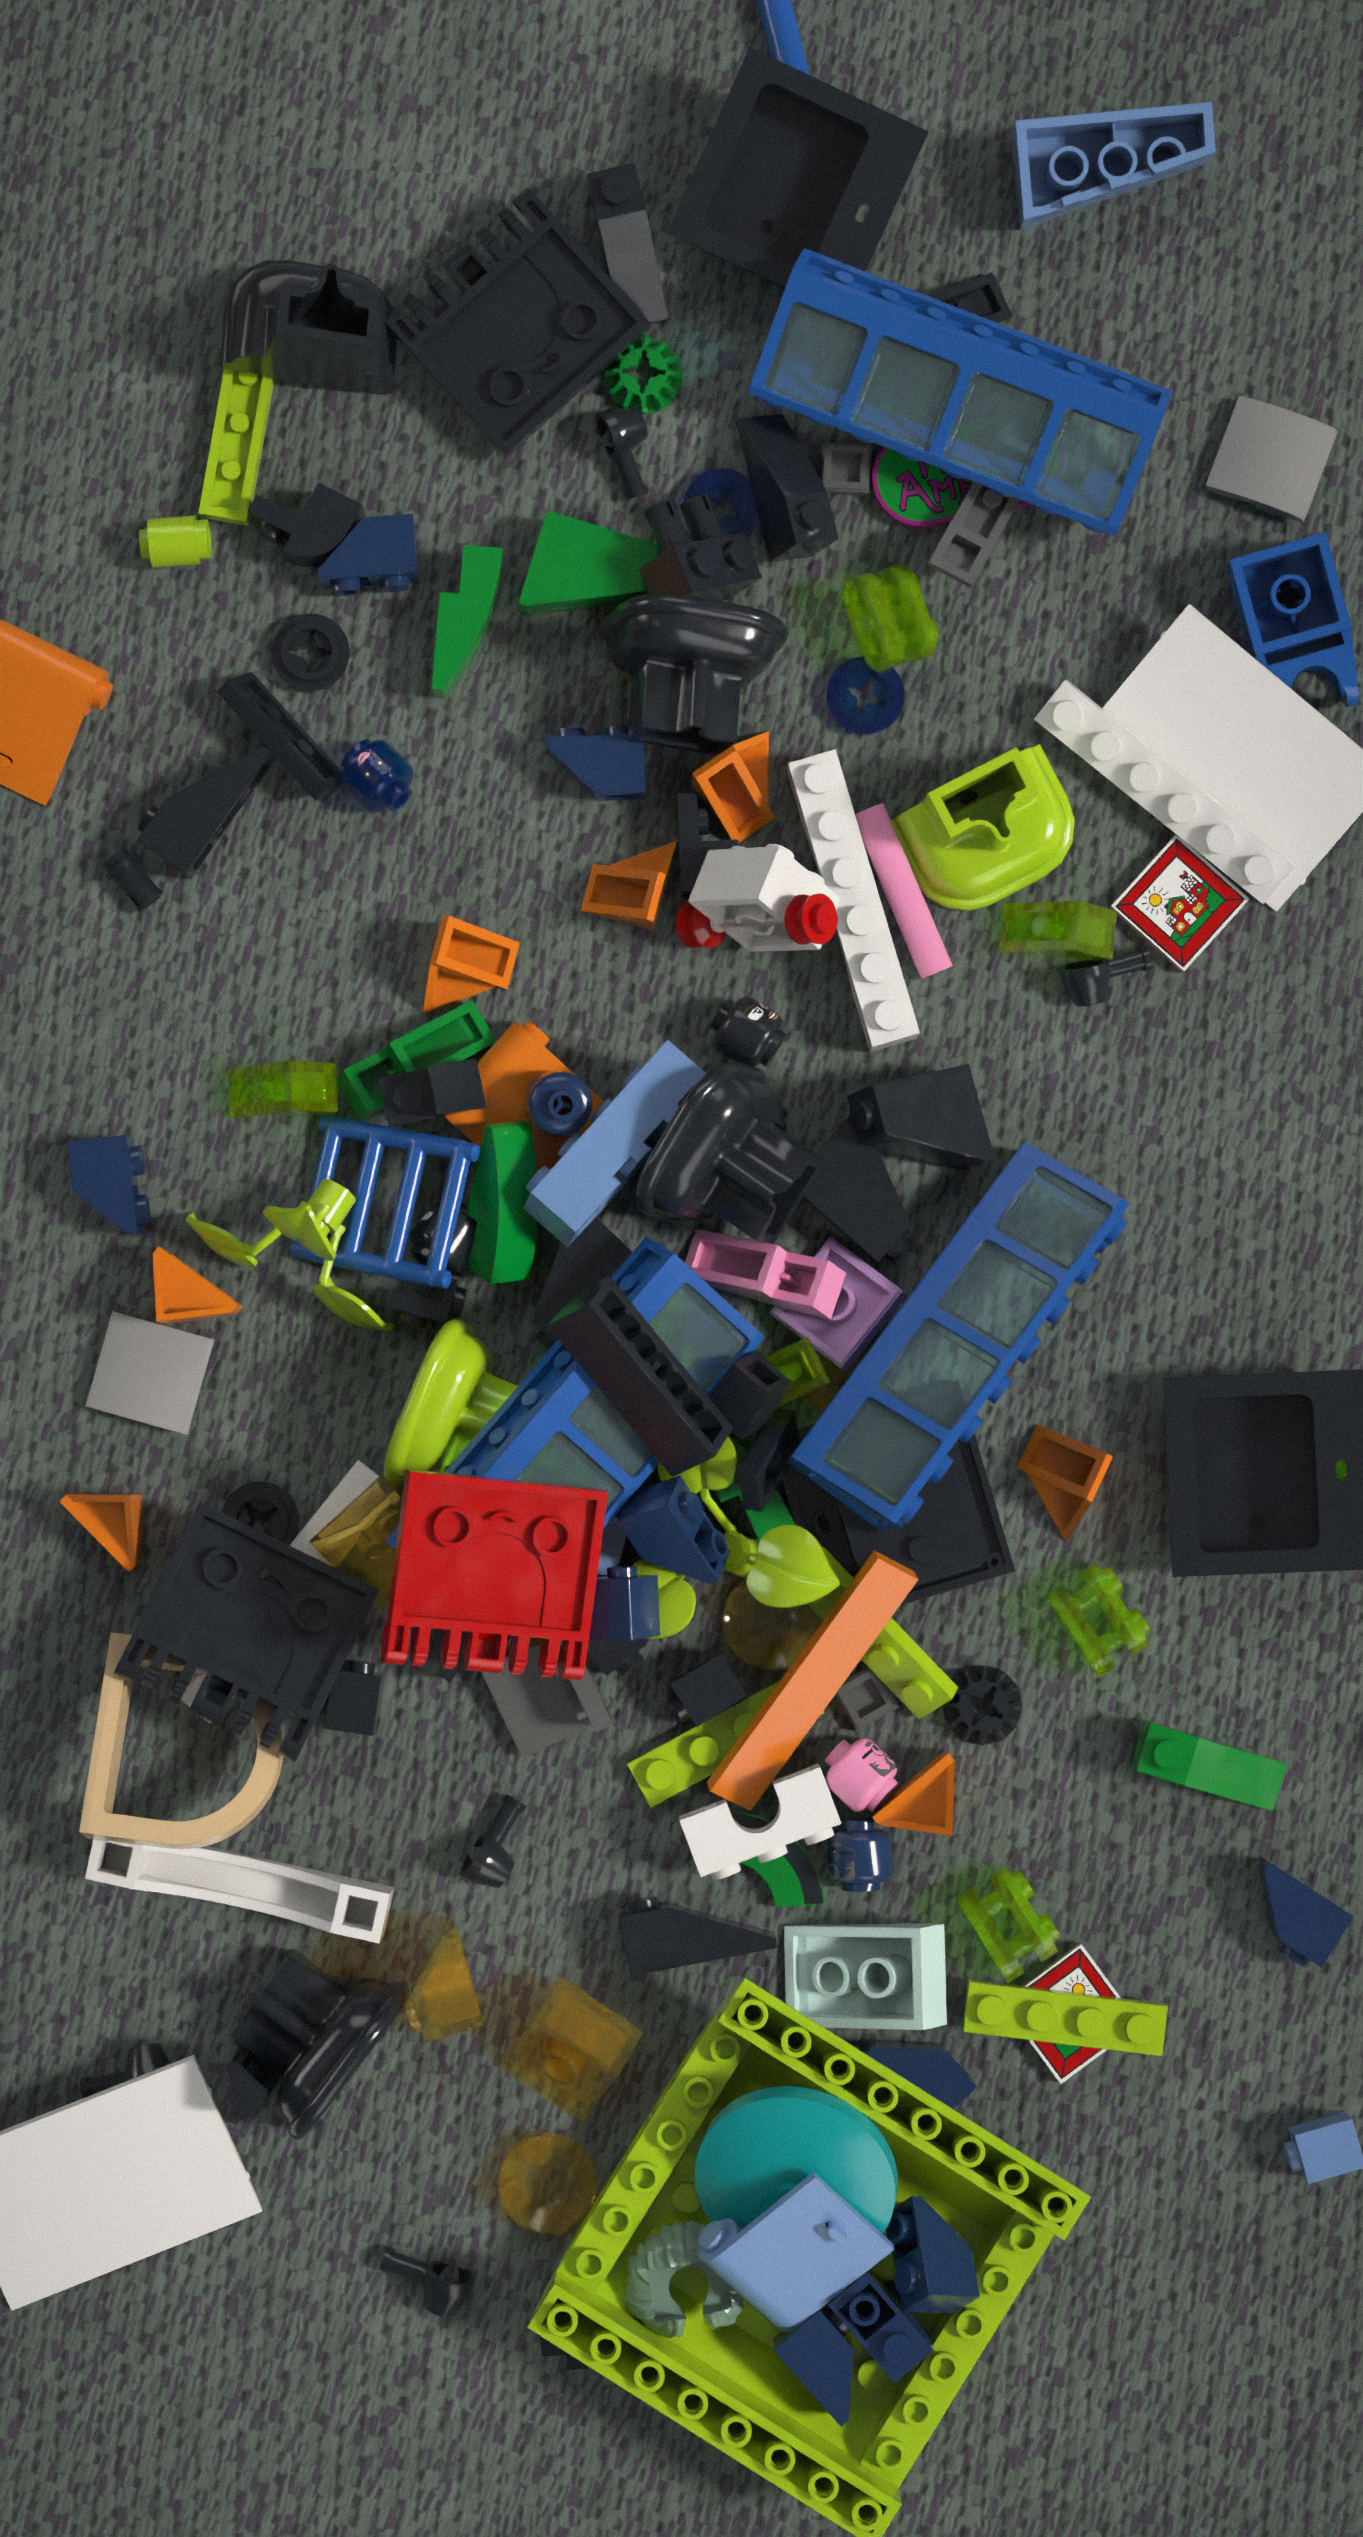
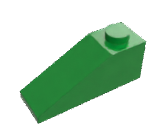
[1130,1719,1287,1811]

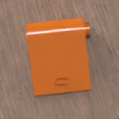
[0,619,113,806]
[444,1020,604,1172]

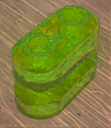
[843,564,939,672]
[1045,1563,1152,1678]
[955,1866,1062,1983]

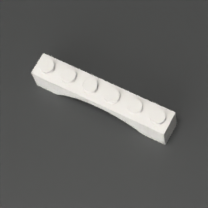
[787,749,920,1052]
[85,1839,394,1943]

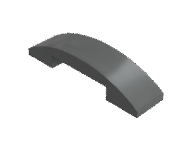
[928,397,1050,588]

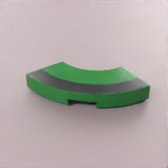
[730,1810,825,1908]

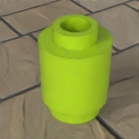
[139,515,212,568]

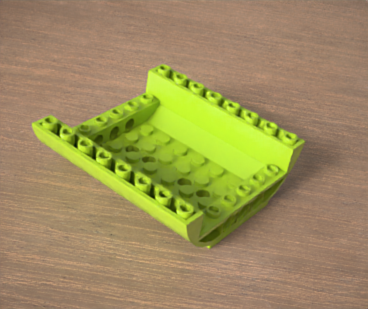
[527,1977,1091,2537]

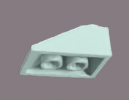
[784,1923,947,2030]

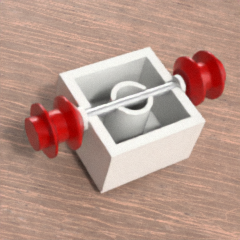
[676,844,840,952]

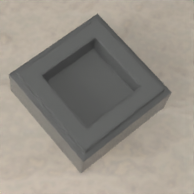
[820,442,871,496]
[835,1667,899,1731]

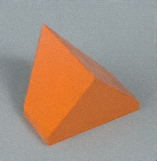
[692,731,775,844]
[580,840,678,931]
[422,915,520,1014]
[153,1246,243,1325]
[1016,1424,1113,1542]
[59,1494,143,1572]
[870,1750,955,1836]

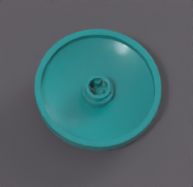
[695,2086,898,2234]

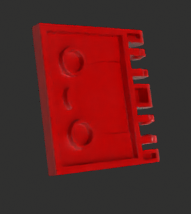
[381,1469,608,1680]

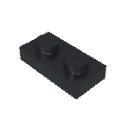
[735,1407,800,1512]

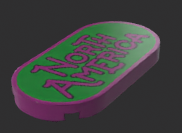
[871,408,1065,529]

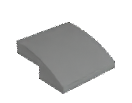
[1205,396,1338,522]
[85,1311,214,1435]

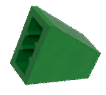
[518,510,659,616]

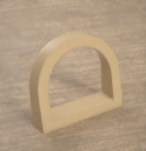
[79,1632,283,1849]

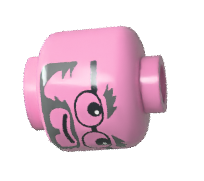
[825,1738,899,1812]

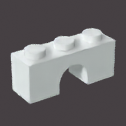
[679,1763,842,1881]

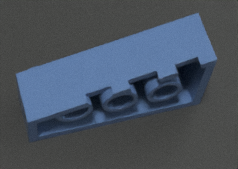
[1011,102,1216,230]
[523,1040,706,1248]

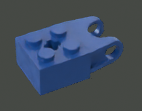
[1225,532,1359,707]

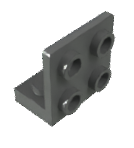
[482,1639,613,1757]

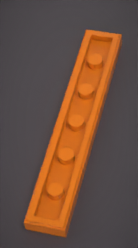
[707,1550,918,1811]

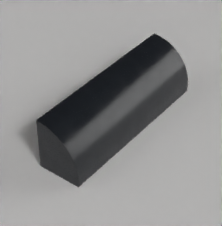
[547,1276,733,1477]

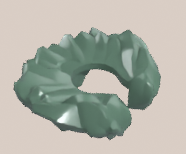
[624,2220,744,2338]

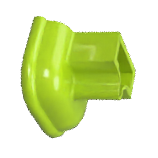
[891,744,1075,911]
[384,1318,526,1488]

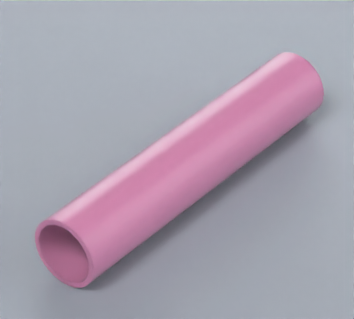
[855,803,953,979]

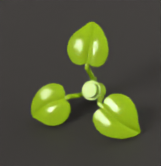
[185,1178,396,1331]
[632,1436,840,1639]

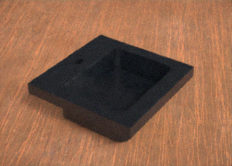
[667,47,929,289]
[1163,1369,1363,1577]
[782,1382,1015,1605]

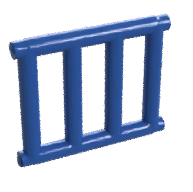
[290,1115,480,1289]

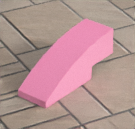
[685,1229,846,1319]

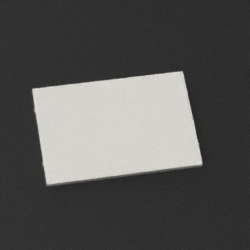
[1103,604,1363,912]
[0,2055,262,2311]

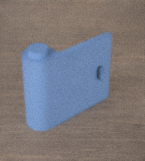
[697,2172,894,2332]

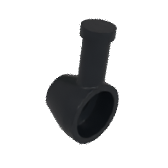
[596,408,649,501]
[1059,946,1153,1007]
[459,1794,527,1888]
[80,2043,171,2098]
[380,2247,475,2317]

